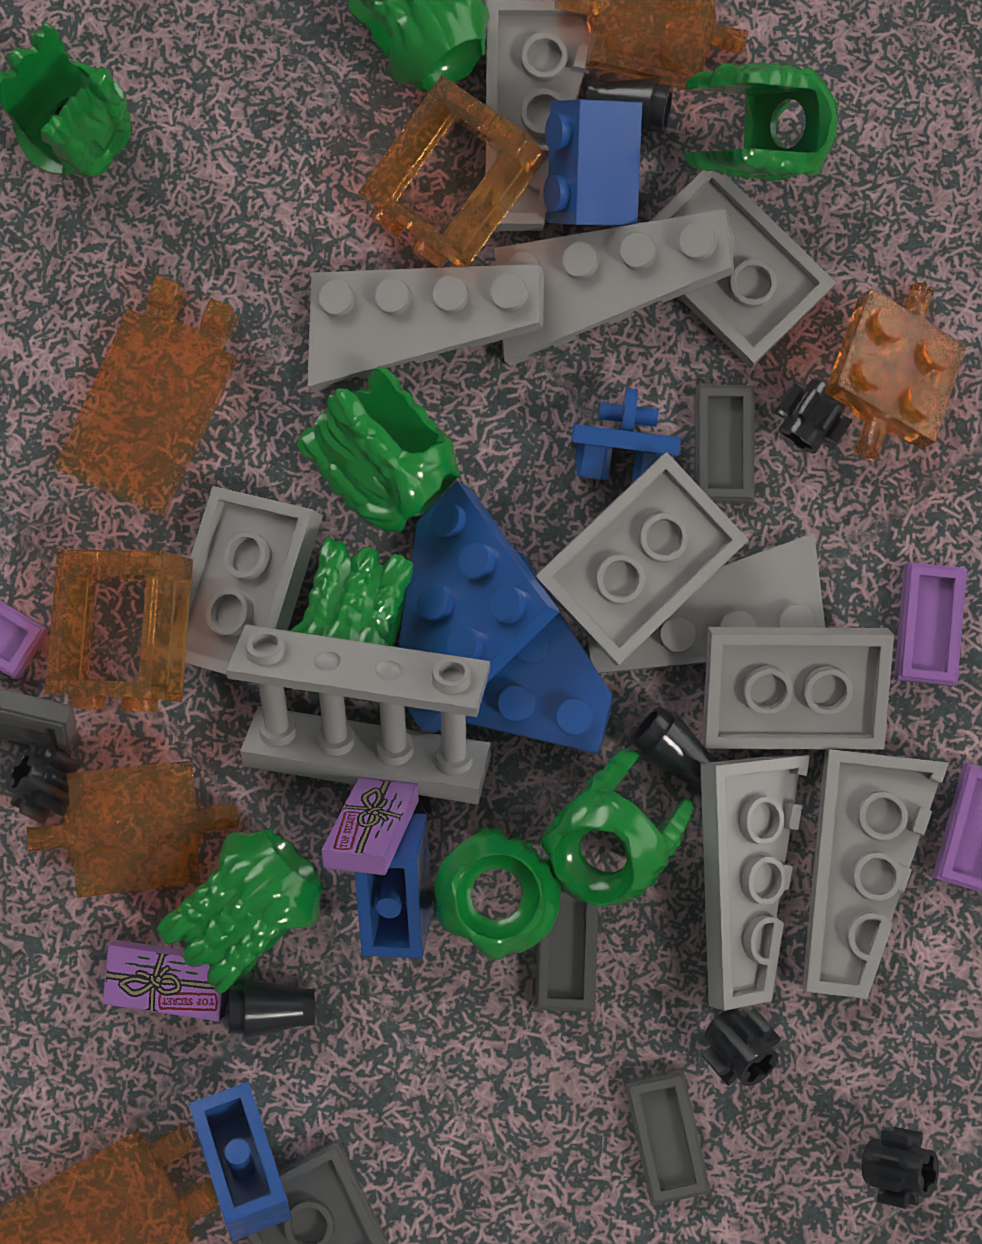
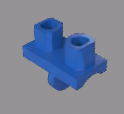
[571,388,681,483]

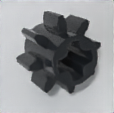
[775,379,852,454]
[6,743,84,824]
[702,1008,781,1086]
[861,1127,939,1209]

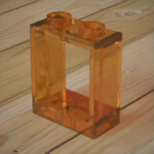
[358,75,547,268]
[45,549,193,713]

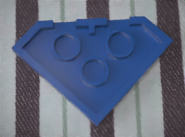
[398,481,560,734]
[466,552,614,755]

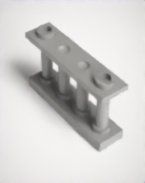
[226,624,491,805]

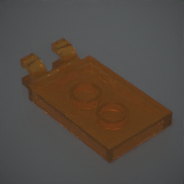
[54,274,239,517]
[0,1122,219,1244]

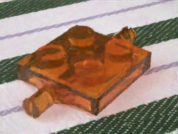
[555,0,748,92]
[825,283,966,460]
[26,761,238,898]

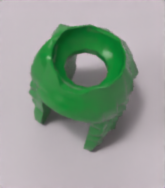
[347,0,490,94]
[0,23,133,178]
[684,62,839,181]
[296,366,461,533]
[290,537,413,698]
[541,749,693,907]
[433,827,561,960]
[156,829,323,994]

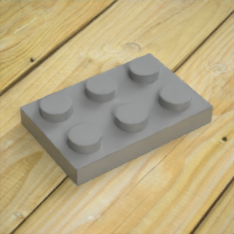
[649,170,836,369]
[535,452,749,665]
[160,486,323,684]
[702,627,894,750]

